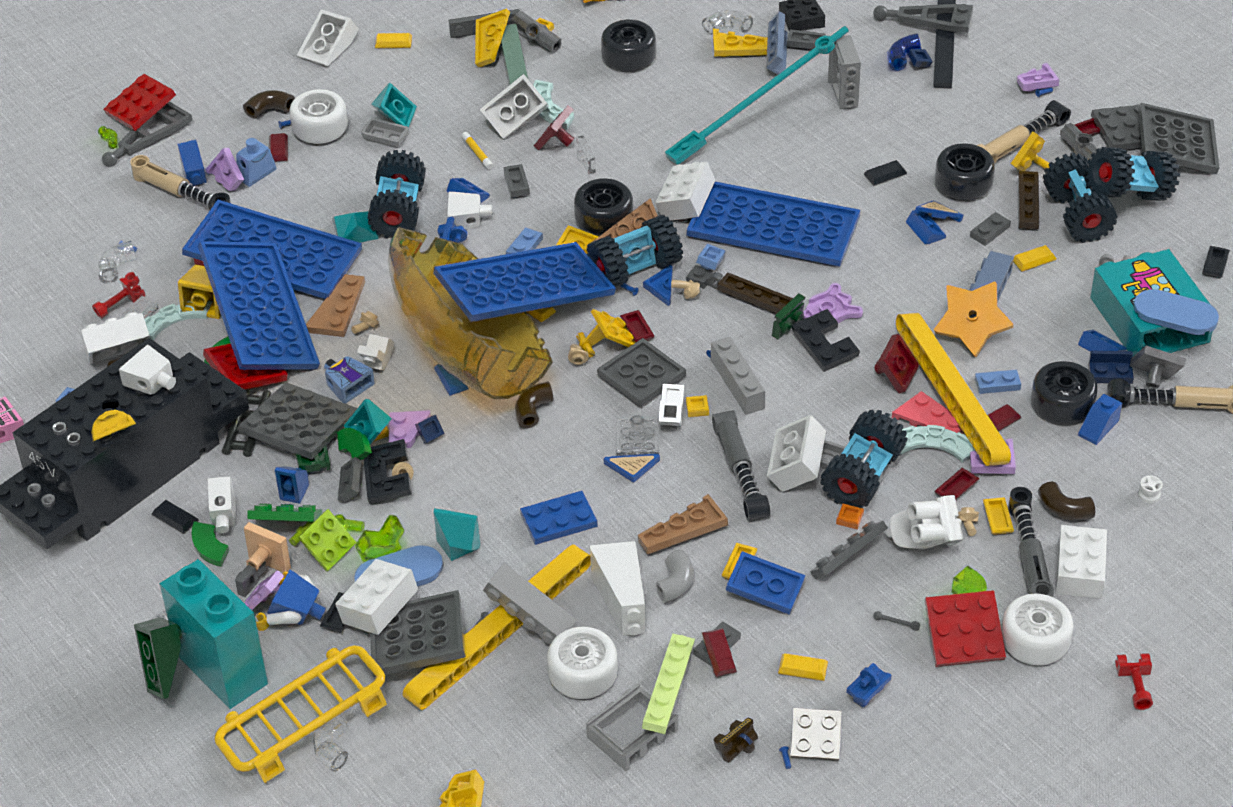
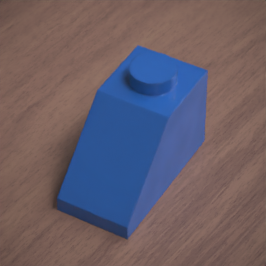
[177,139,207,186]
[1078,394,1122,445]
[275,466,309,504]

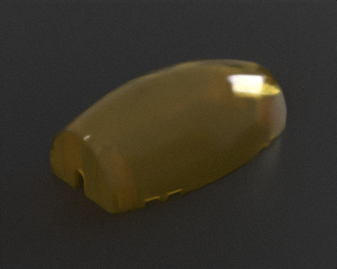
[388,227,553,399]

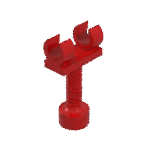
[92,272,146,319]
[1115,653,1153,710]

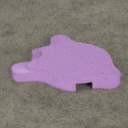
[803,283,863,324]

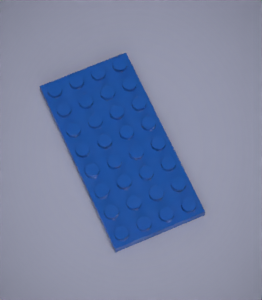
[687,181,861,267]
[182,200,362,299]
[198,241,320,370]
[433,242,616,322]

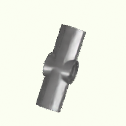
[512,11,562,53]
[1060,123,1097,160]

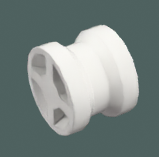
[1138,475,1163,504]

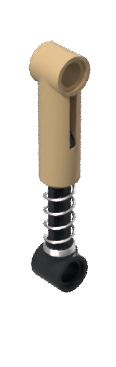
[977,100,1071,163]
[130,155,231,210]
[1107,378,1233,414]

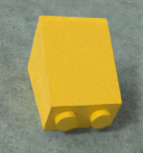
[178,265,221,319]

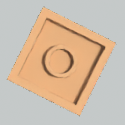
[244,522,291,572]

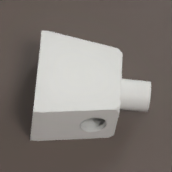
[447,192,492,229]
[119,345,176,395]
[208,476,236,533]

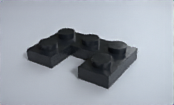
[792,309,860,372]
[363,439,412,504]

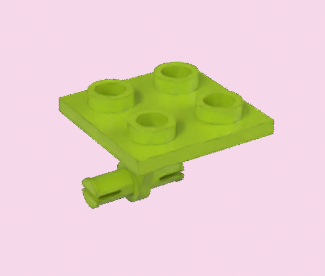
[289,509,357,571]

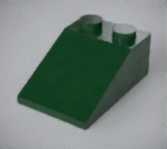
[134,617,182,699]

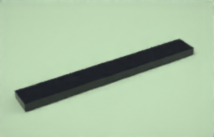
[933,0,956,88]

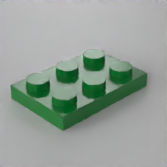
[247,503,322,521]

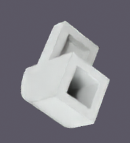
[357,334,395,370]
[659,384,684,426]

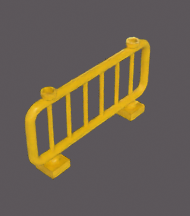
[214,645,387,783]

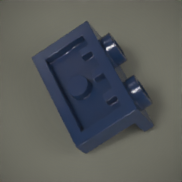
[1088,351,1134,384]

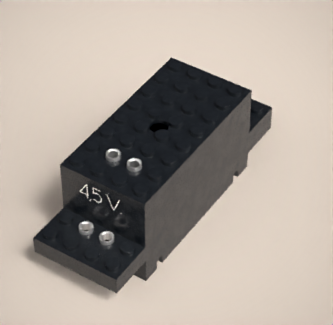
[0,338,249,549]

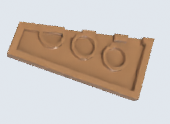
[587,198,658,247]
[306,274,365,337]
[638,494,728,554]

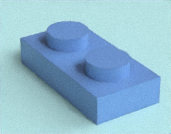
[506,227,543,254]
[696,244,726,270]
[975,369,1021,394]

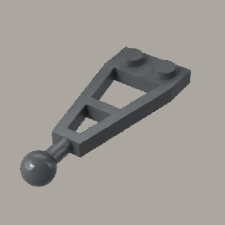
[873,4,973,33]
[102,102,193,167]

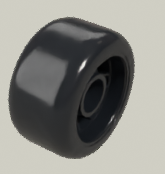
[601,19,656,72]
[935,143,995,200]
[574,178,633,236]
[1031,361,1098,425]

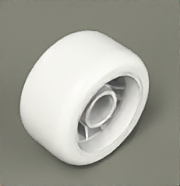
[289,89,348,144]
[1001,594,1073,666]
[547,627,618,699]

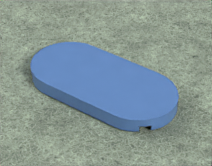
[1134,289,1219,335]
[354,545,443,587]

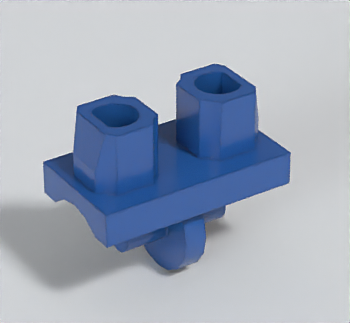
[434,216,468,255]
[846,663,892,707]

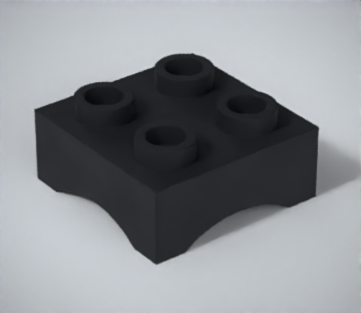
[779,0,826,31]

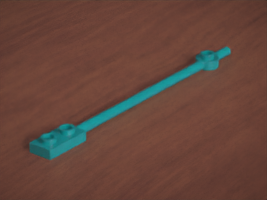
[665,26,849,165]

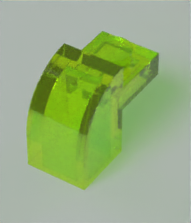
[355,515,405,562]
[951,566,987,594]

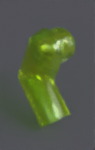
[98,126,118,149]
[335,514,365,532]

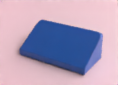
[447,178,490,203]
[906,210,946,245]
[1078,329,1127,351]

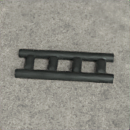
[222,389,271,457]

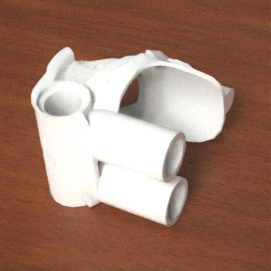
[886,495,963,550]

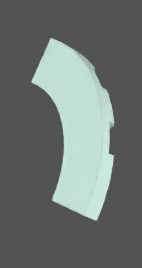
[533,80,574,129]
[144,300,213,341]
[900,425,975,463]

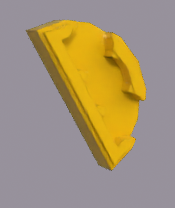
[91,410,136,441]

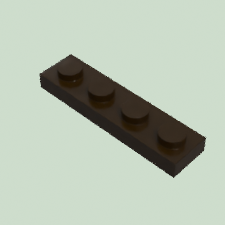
[1018,171,1039,229]
[717,272,793,314]

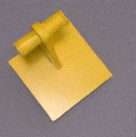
[576,309,635,357]

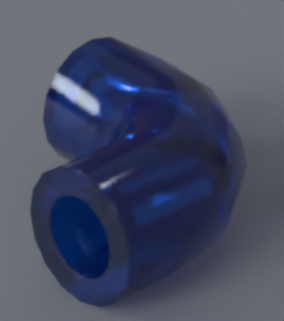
[887,33,922,71]

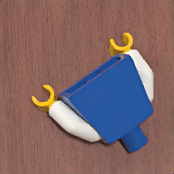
[256,570,326,631]

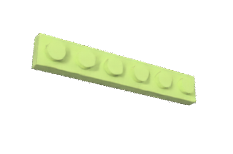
[642,633,695,734]

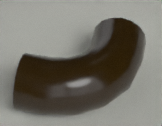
[243,90,295,118]
[515,381,554,429]
[1038,481,1096,520]

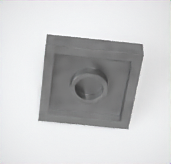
[1130,346,1186,388]

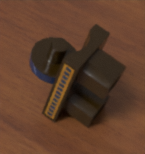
[713,717,758,763]

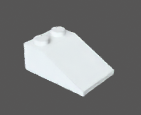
[297,9,359,66]
[480,74,549,139]

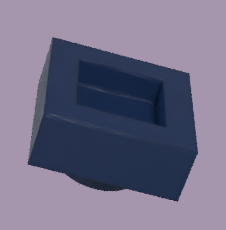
[907,49,933,67]
[415,414,445,443]

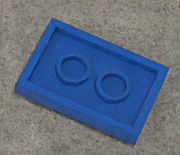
[520,491,598,545]
[726,551,806,615]

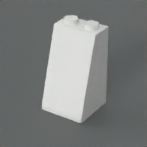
[590,541,645,636]

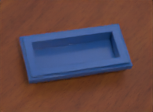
[434,360,469,396]

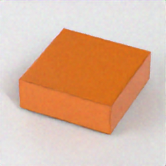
[836,504,864,530]

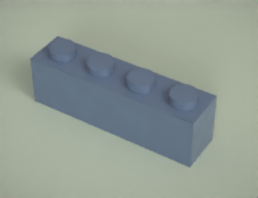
[969,251,1014,318]

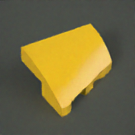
[439,769,485,807]

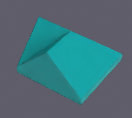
[371,83,417,127]
[332,211,379,243]
[344,399,392,445]
[433,508,480,561]

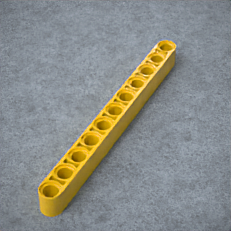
[896,313,1011,466]
[402,544,591,710]

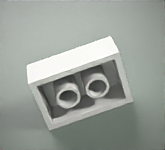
[655,162,716,220]
[81,312,150,364]
[767,415,826,492]
[1056,525,1107,599]
[335,559,418,635]

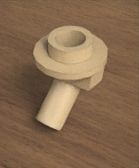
[671,279,700,299]
[351,311,379,334]
[568,344,589,365]
[392,462,414,480]
[957,507,979,536]

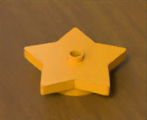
[934,281,1014,357]

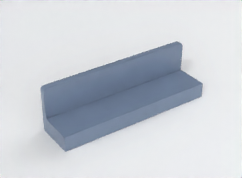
[766,11,788,75]

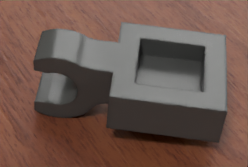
[686,265,723,289]
[235,561,267,597]

